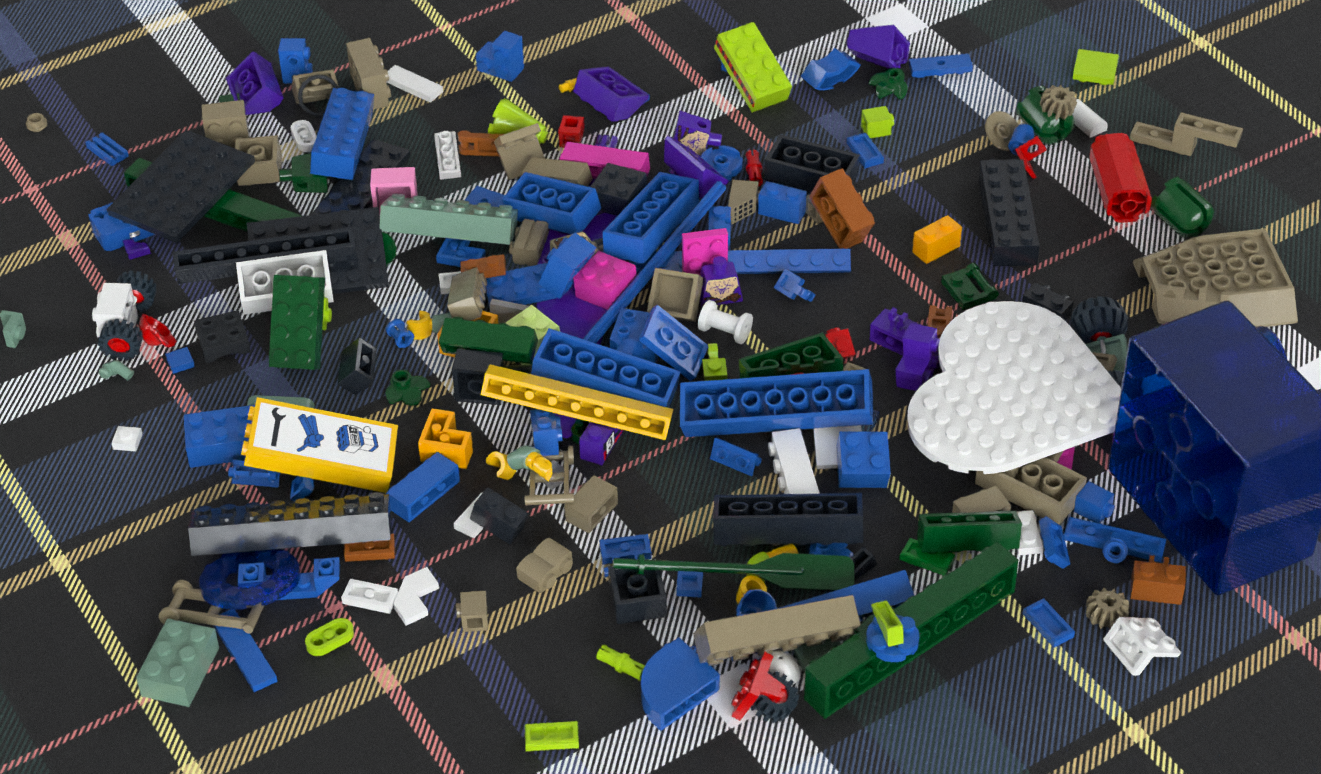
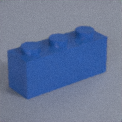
[386,452,460,522]

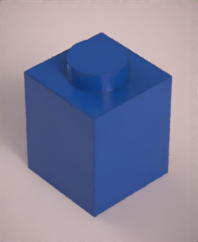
[1074,481,1115,524]

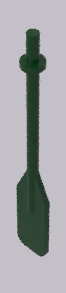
[612,553,854,591]

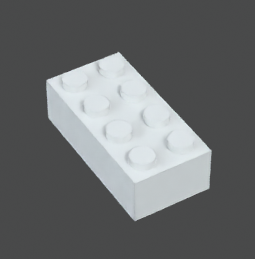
[236,250,334,315]

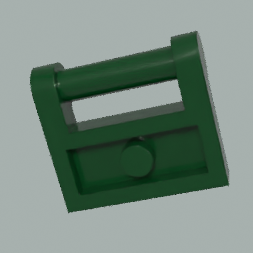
[941,263,999,310]

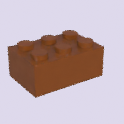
[809,168,875,249]

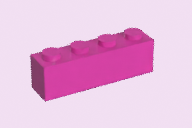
[559,142,650,179]

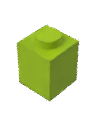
[861,106,894,138]

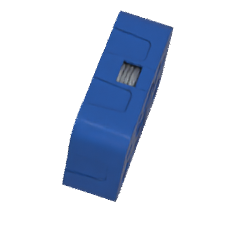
[88,202,155,251]

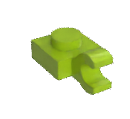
[702,343,727,381]

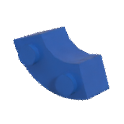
[801,48,861,90]

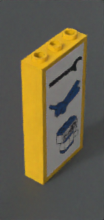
[241,397,398,493]

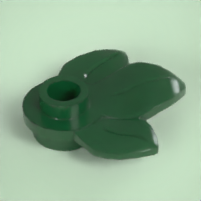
[869,68,908,100]
[385,370,430,406]

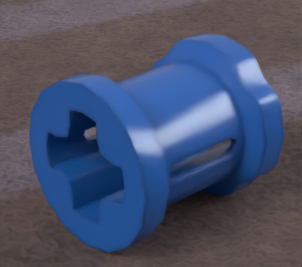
[386,319,414,348]

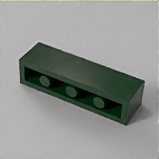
[439,317,538,364]
[917,511,1022,554]

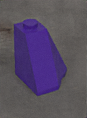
[847,24,910,69]

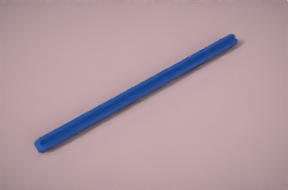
[583,181,726,343]

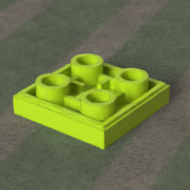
[1073,49,1119,85]

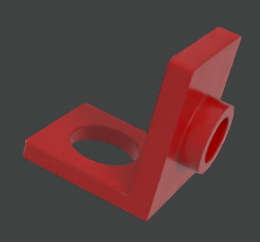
[1015,136,1047,179]

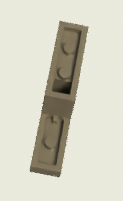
[1130,112,1243,156]

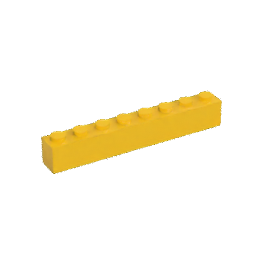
[481,364,673,440]

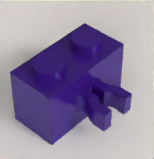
[870,307,920,356]

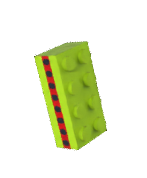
[714,22,792,112]

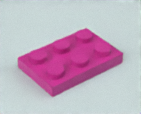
[682,228,728,275]

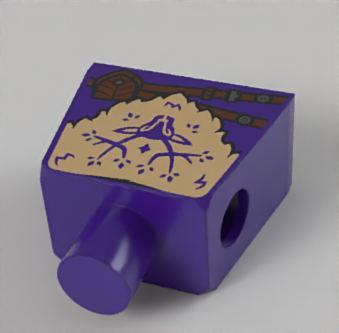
[674,111,722,156]
[700,256,743,308]

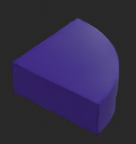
[123,239,151,260]

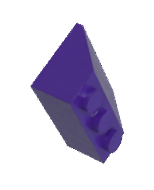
[226,51,284,115]
[573,67,649,122]
[664,135,729,199]

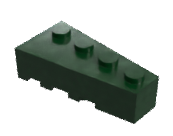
[739,332,843,378]

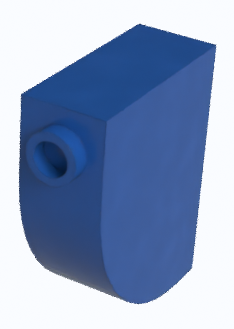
[641,637,720,731]

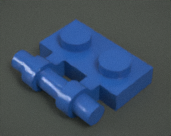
[599,534,652,577]

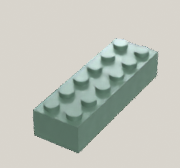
[380,194,518,245]

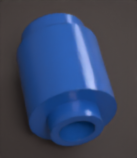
[1008,124,1034,156]

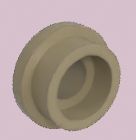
[26,113,47,132]

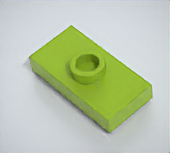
[525,721,579,751]

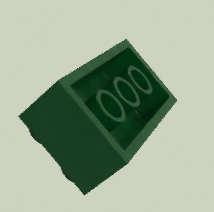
[269,275,325,370]

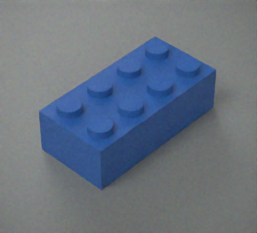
[502,172,601,234]
[184,405,255,468]

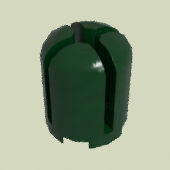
[1016,86,1075,145]
[1150,177,1214,239]

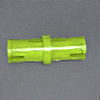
[596,645,645,681]

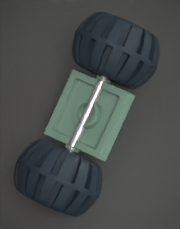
[1070,296,1141,403]

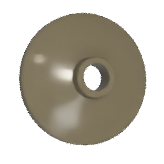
[985,111,1019,151]

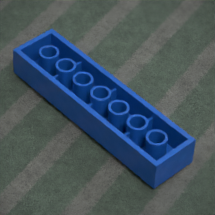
[680,369,873,437]

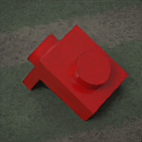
[825,327,856,359]

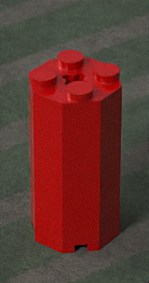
[1089,133,1152,223]

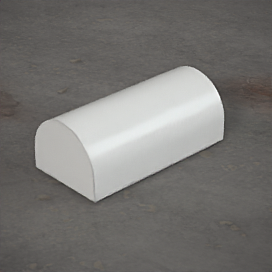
[1073,99,1108,138]

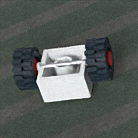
[92,271,157,361]

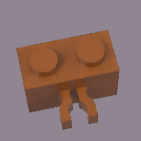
[1130,555,1186,605]

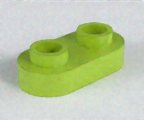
[305,618,354,656]

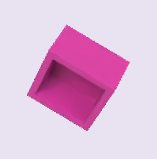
[573,251,637,310]

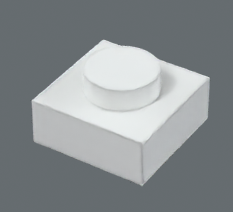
[112,426,143,451]

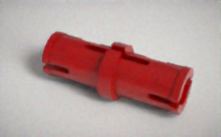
[746,150,763,187]

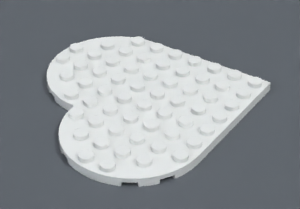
[908,301,1143,474]

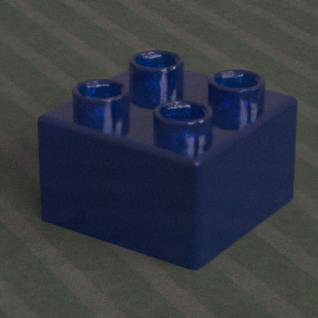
[1108,301,1321,596]

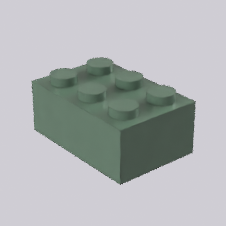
[136,618,219,707]

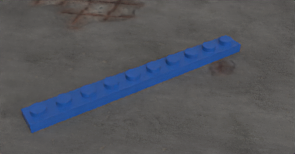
[629,249,851,275]

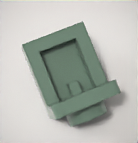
[0,310,26,348]

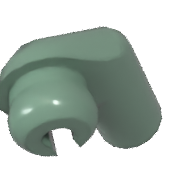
[99,360,134,381]

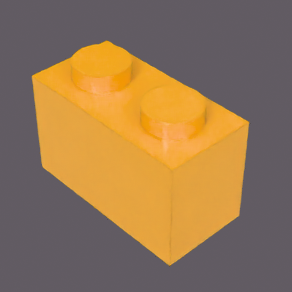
[912,215,962,264]

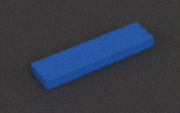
[1064,517,1166,563]
[213,608,277,692]

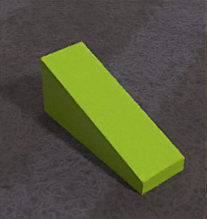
[871,600,904,647]

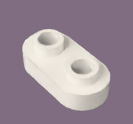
[291,120,317,153]

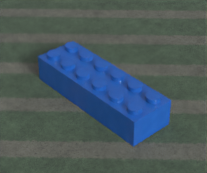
[310,88,374,180]
[603,172,699,264]
[531,328,681,408]

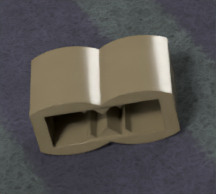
[516,538,573,593]

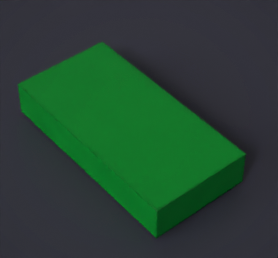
[900,538,956,576]

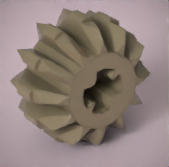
[1040,84,1077,120]
[1086,587,1129,630]

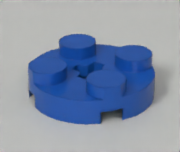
[701,146,743,181]
[866,615,919,662]

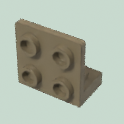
[494,123,545,180]

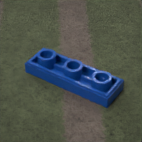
[908,54,973,78]

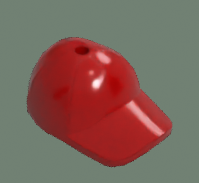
[139,314,177,347]

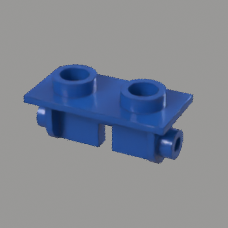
[710,437,762,476]
[228,460,280,487]

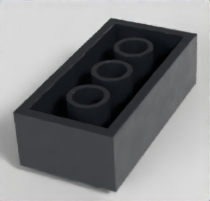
[764,134,860,192]

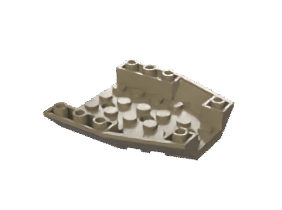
[1133,228,1298,331]

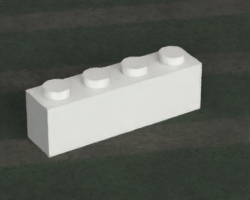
[768,428,820,494]

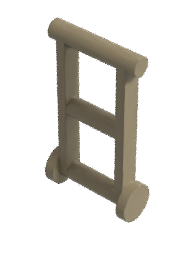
[525,446,574,505]
[159,580,267,633]

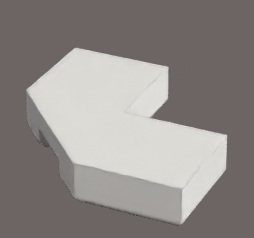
[394,567,439,625]

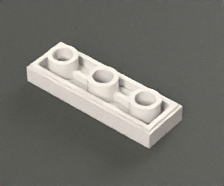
[434,131,461,179]

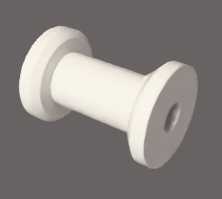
[698,300,753,344]

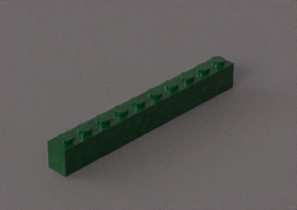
[124,158,302,232]

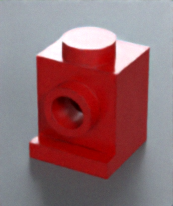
[558,115,584,148]

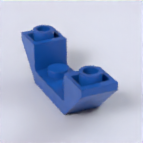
[238,557,340,601]

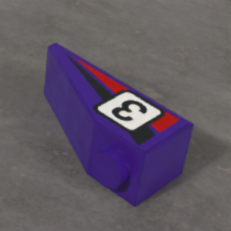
[579,422,624,466]

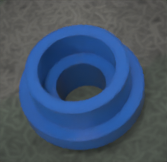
[1103,538,1128,563]

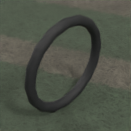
[298,74,338,117]

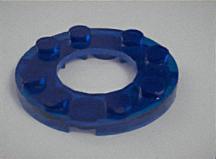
[199,549,300,609]

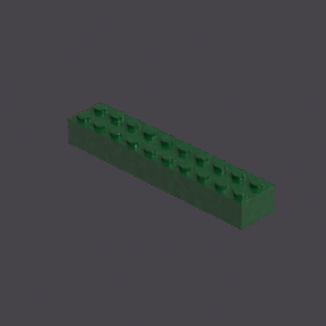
[804,542,1019,719]

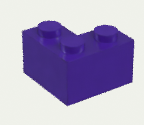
[896,323,940,391]

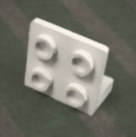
[1103,617,1181,675]

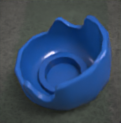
[736,589,777,616]

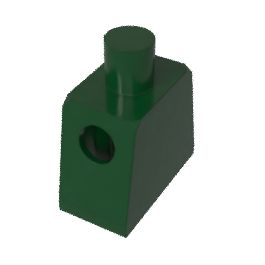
[279,153,328,193]

